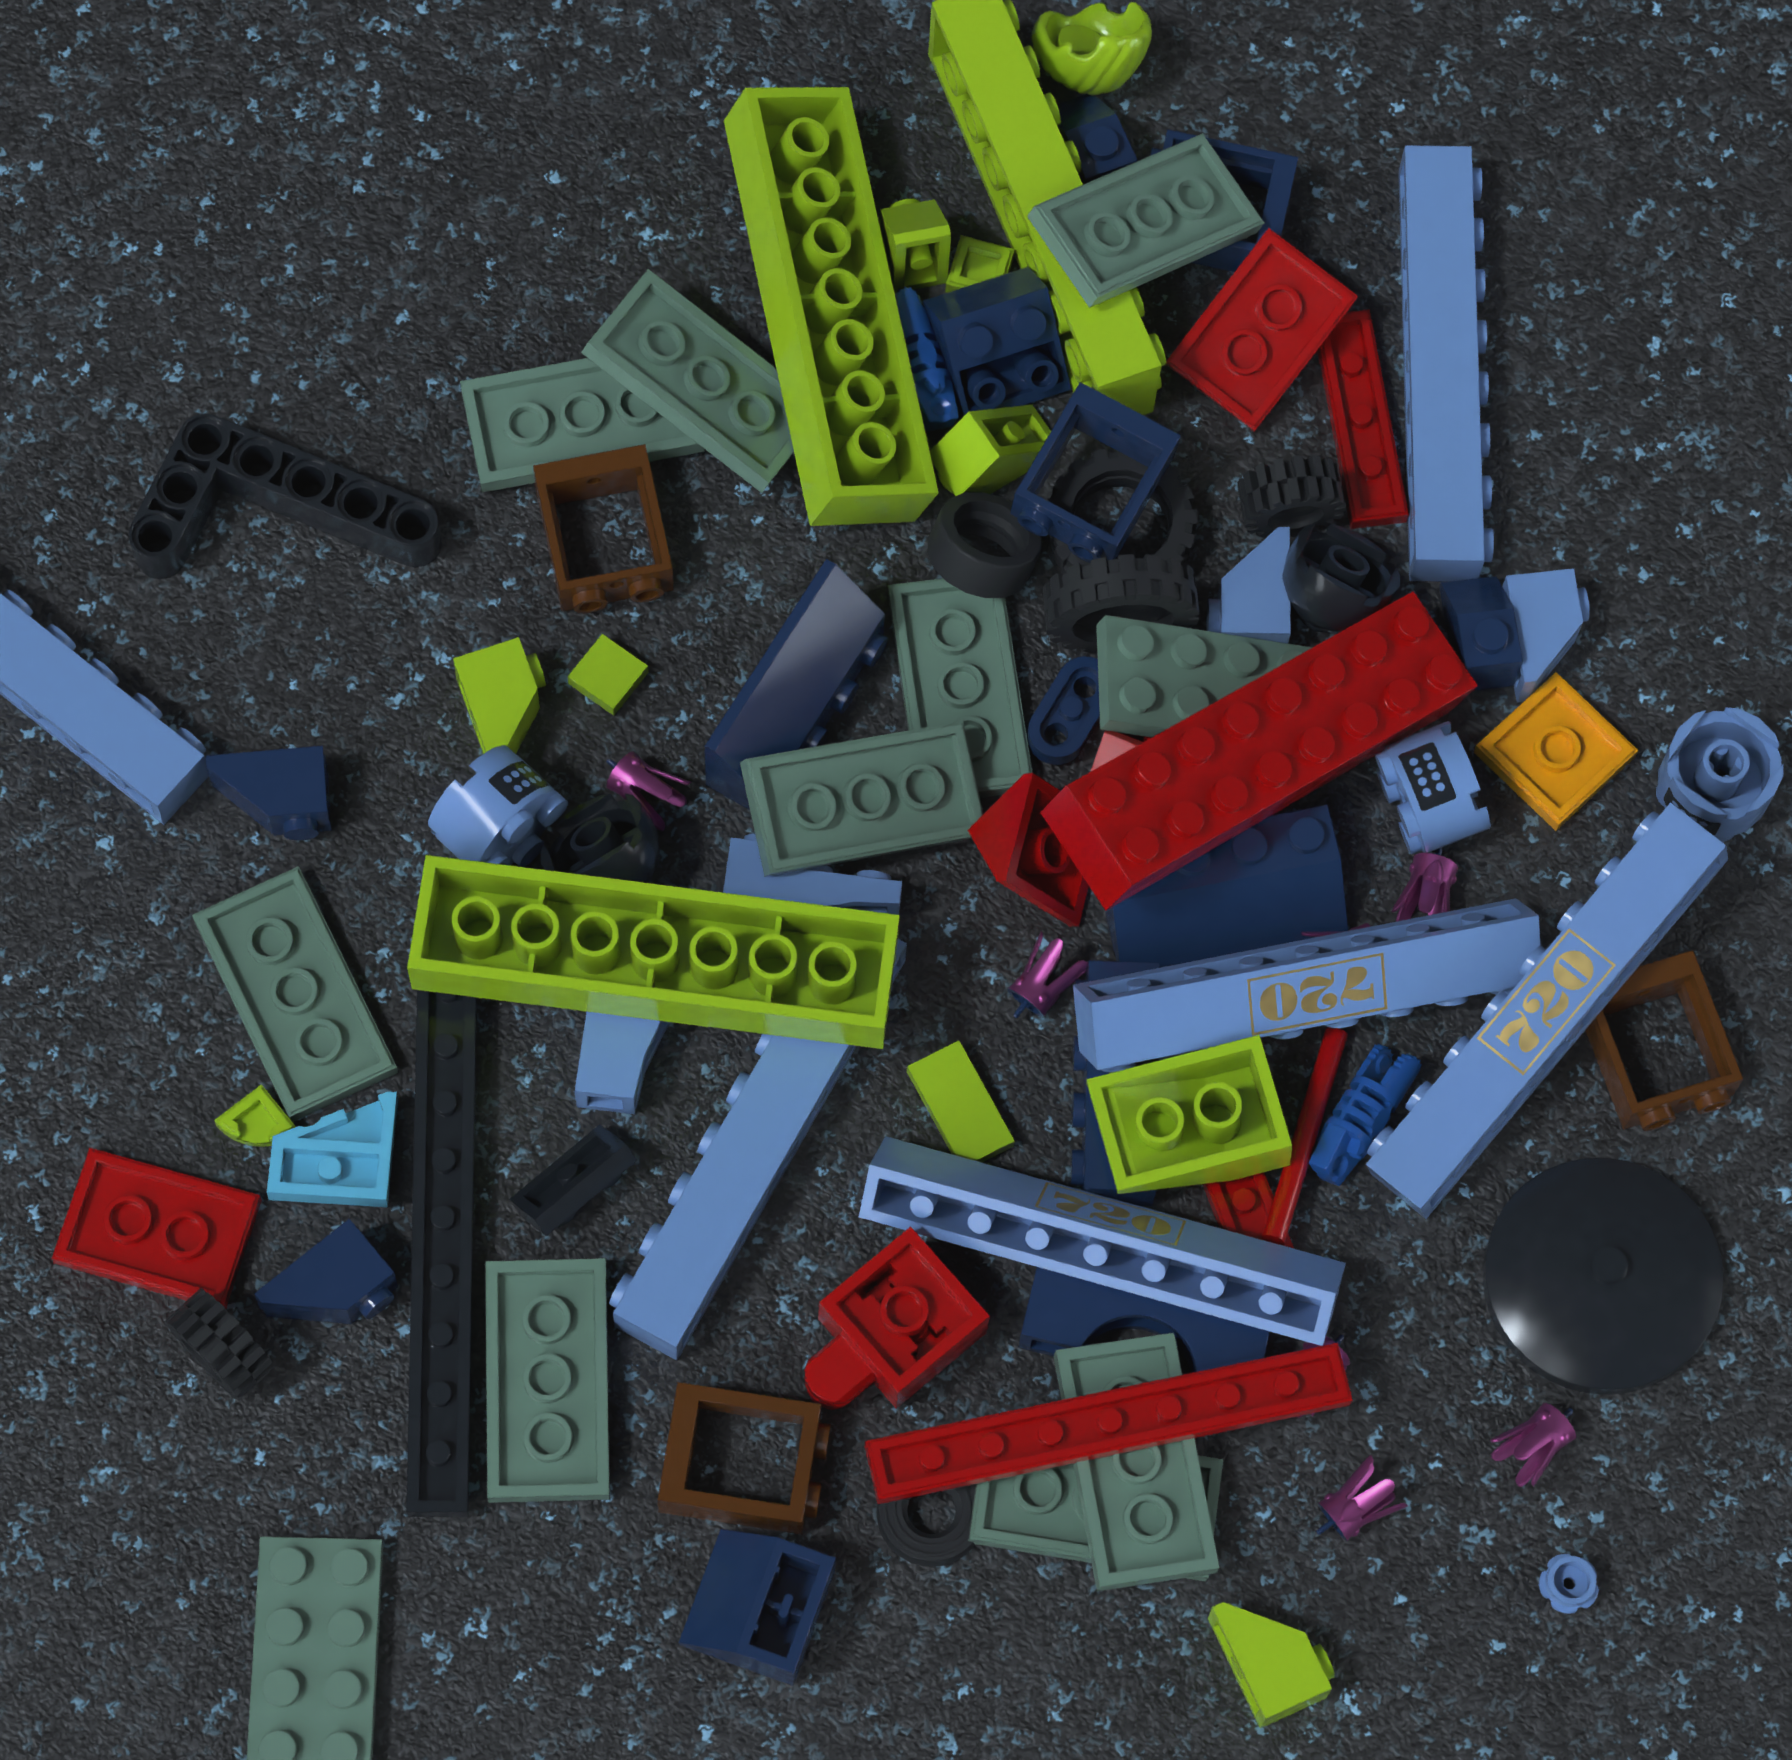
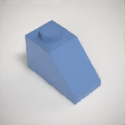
[1206,527,1291,644]
[1502,568,1589,703]

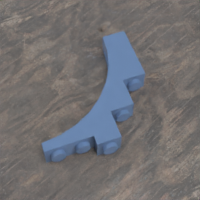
[575,834,902,1115]

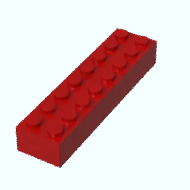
[1040,591,1478,911]

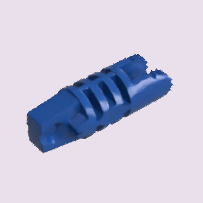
[895,286,959,431]
[1309,1044,1422,1186]

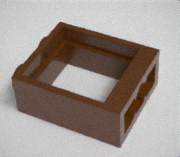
[533,444,674,613]
[1585,950,1743,1131]
[657,1382,831,1535]

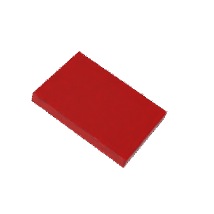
[1166,228,1358,432]
[52,1148,262,1309]

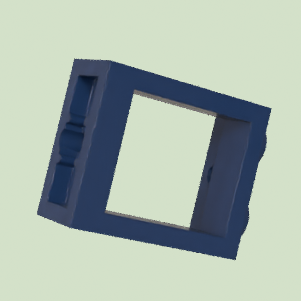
[1150,129,1298,272]
[1010,382,1181,563]

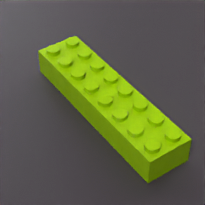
[928,0,1166,415]
[724,87,939,526]
[407,855,900,1049]

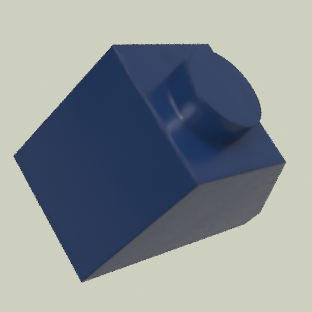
[1057,94,1138,185]
[1439,576,1523,690]
[206,746,332,840]
[254,1219,398,1324]

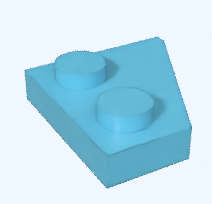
[267,1091,398,1207]

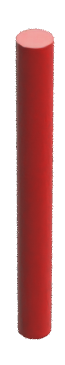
[1262,1027,1348,1246]

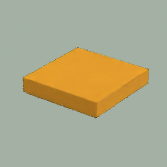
[1474,672,1639,831]

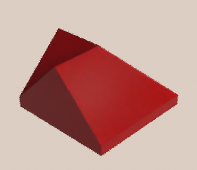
[967,773,1089,927]

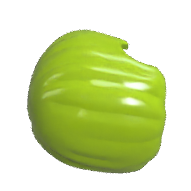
[1031,2,1152,95]

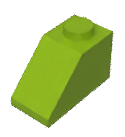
[879,199,951,293]
[930,405,1051,496]
[453,637,546,754]
[1208,1602,1335,1729]

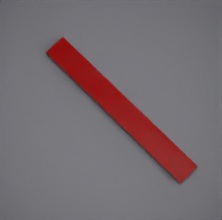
[864,1343,1353,1504]

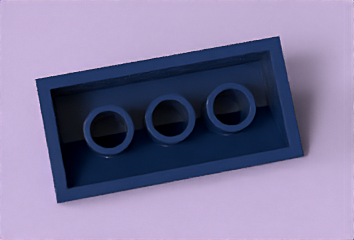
[705,559,888,810]
[1104,805,1348,968]

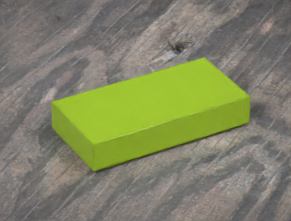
[907,1041,1015,1163]

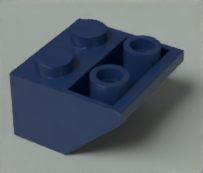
[923,267,1071,418]
[678,1529,836,1686]

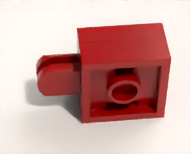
[804,1226,990,1410]

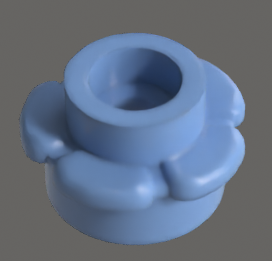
[1539,1554,1599,1614]

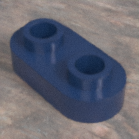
[1027,656,1100,765]

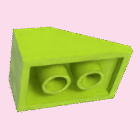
[1086,1035,1292,1194]

